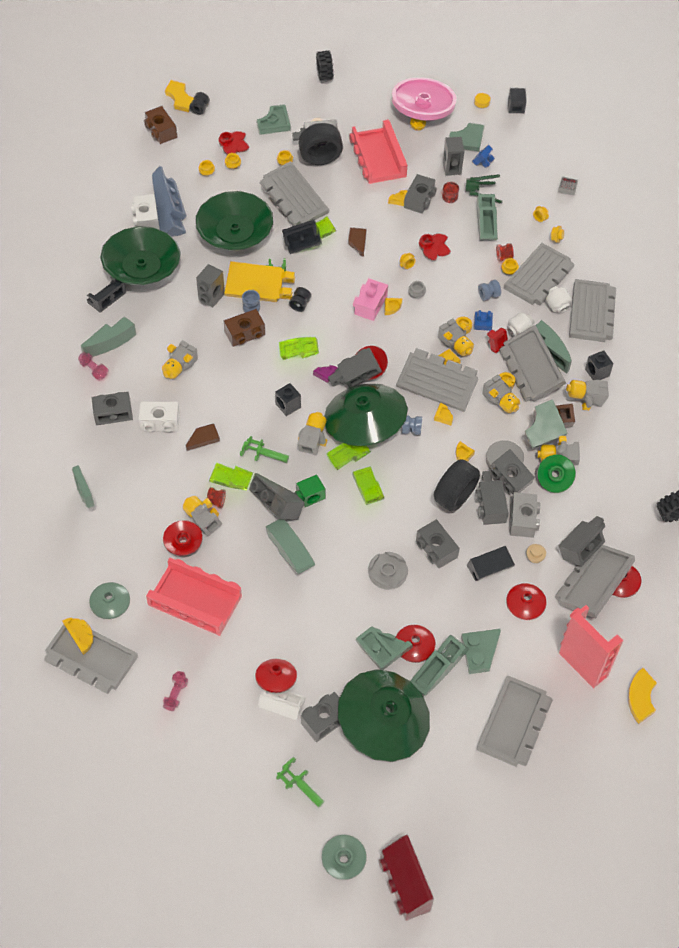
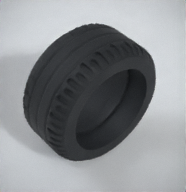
[298,123,343,165]
[433,459,480,512]

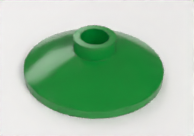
[537,454,576,493]

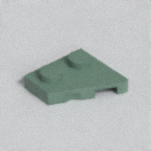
[356,626,413,670]
[461,629,501,674]

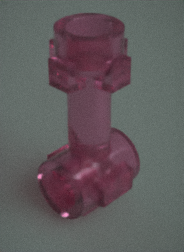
[78,352,109,381]
[163,671,189,711]

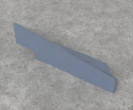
[152,166,187,237]

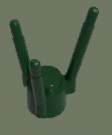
[466,174,503,203]

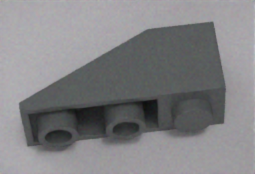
[249,473,305,519]

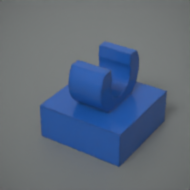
[472,145,495,168]
[474,310,493,331]

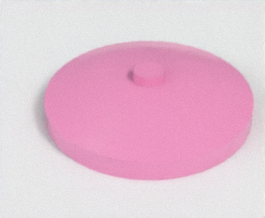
[392,78,456,120]

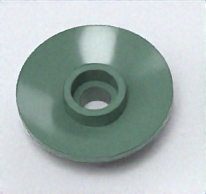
[89,582,130,619]
[322,835,367,880]

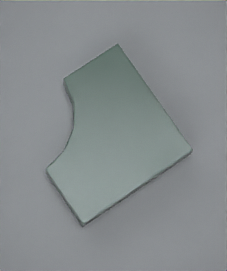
[256,104,291,135]
[449,123,484,152]
[525,399,568,449]
[72,465,95,508]

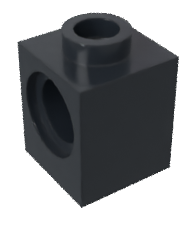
[508,88,526,114]
[585,350,614,380]
[275,383,301,416]

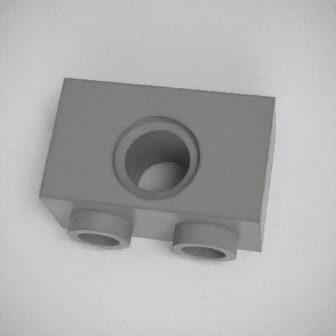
[510,492,541,538]

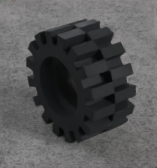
[316,50,334,81]
[656,490,679,522]

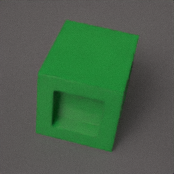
[295,474,326,508]

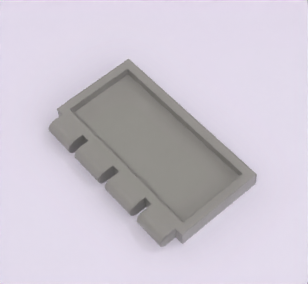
[260,161,329,226]
[503,243,574,305]
[569,279,616,342]
[500,325,566,402]
[396,348,478,412]
[555,545,635,619]
[44,624,138,694]
[477,676,553,767]

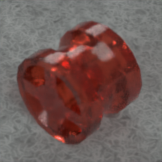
[442,182,459,203]
[496,243,514,262]
[207,487,226,509]

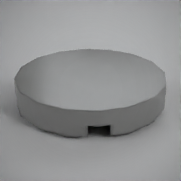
[486,440,524,475]
[368,552,408,590]

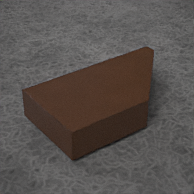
[348,227,367,256]
[185,423,220,451]

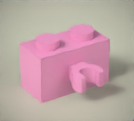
[353,278,388,321]

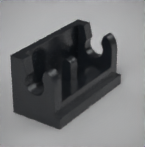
[282,219,322,254]
[87,277,126,313]
[467,546,515,581]

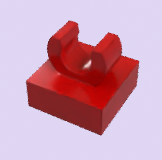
[486,327,508,353]

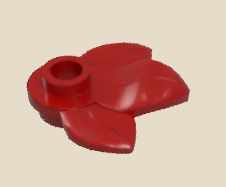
[218,131,249,154]
[419,233,451,260]

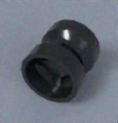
[189,92,210,115]
[289,287,312,312]

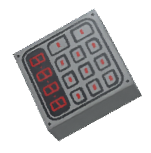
[558,176,578,195]

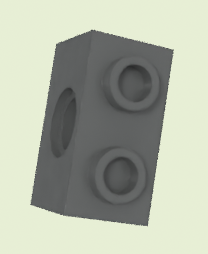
[443,137,464,176]
[404,174,437,214]
[196,264,225,308]
[91,391,133,426]
[490,449,535,495]
[416,519,460,569]
[301,692,340,743]

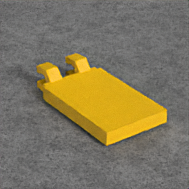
[224,261,295,302]

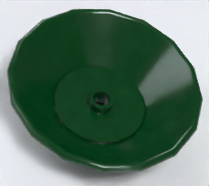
[195,191,274,250]
[100,226,181,285]
[324,384,408,446]
[338,669,430,762]

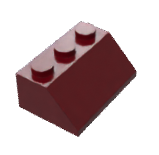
[378,834,434,921]

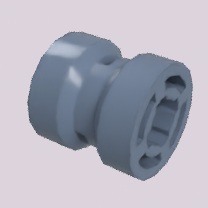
[478,279,501,301]
[242,290,260,312]
[402,415,422,435]

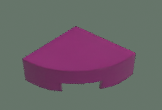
[313,365,338,383]

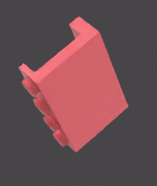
[349,119,408,184]
[146,558,242,636]
[559,605,624,689]

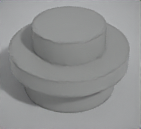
[408,281,426,297]

